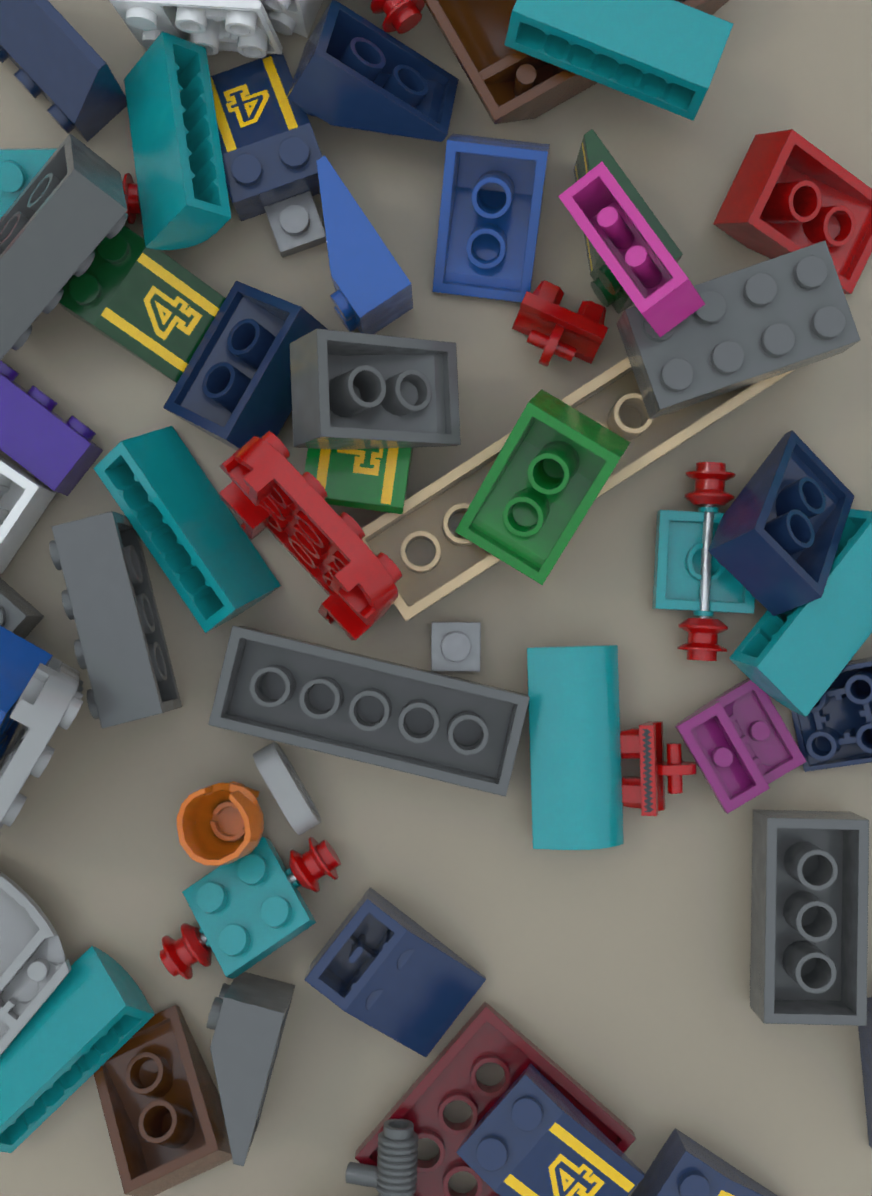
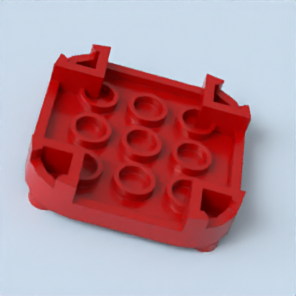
[219,431,402,641]

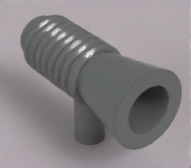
[346,1119,419,1196]

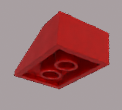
[713,129,872,294]

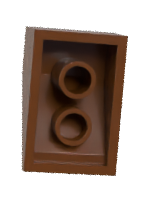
[94,1005,232,1196]

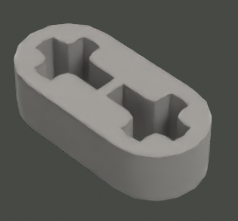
[253,741,321,835]

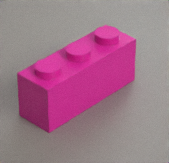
[558,162,705,337]

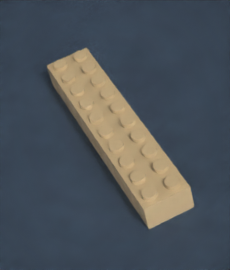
[362,357,797,622]

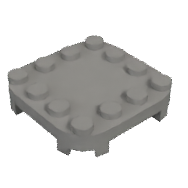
[0,657,83,836]

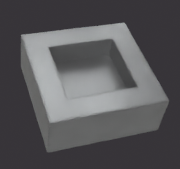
[264,191,327,258]
[431,622,481,672]

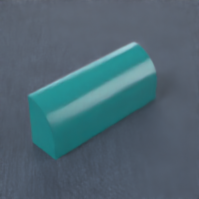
[504,0,733,121]
[124,31,231,250]
[93,426,281,633]
[729,509,872,717]
[527,645,624,850]
[0,946,155,1153]

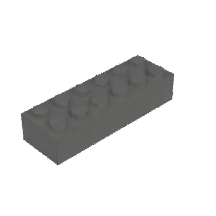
[208,626,530,797]

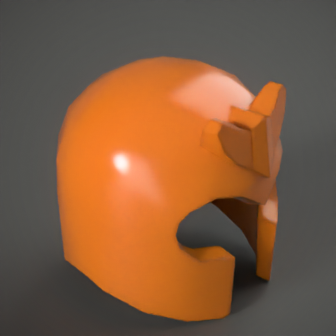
[177,781,264,866]

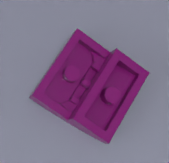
[675,678,807,814]

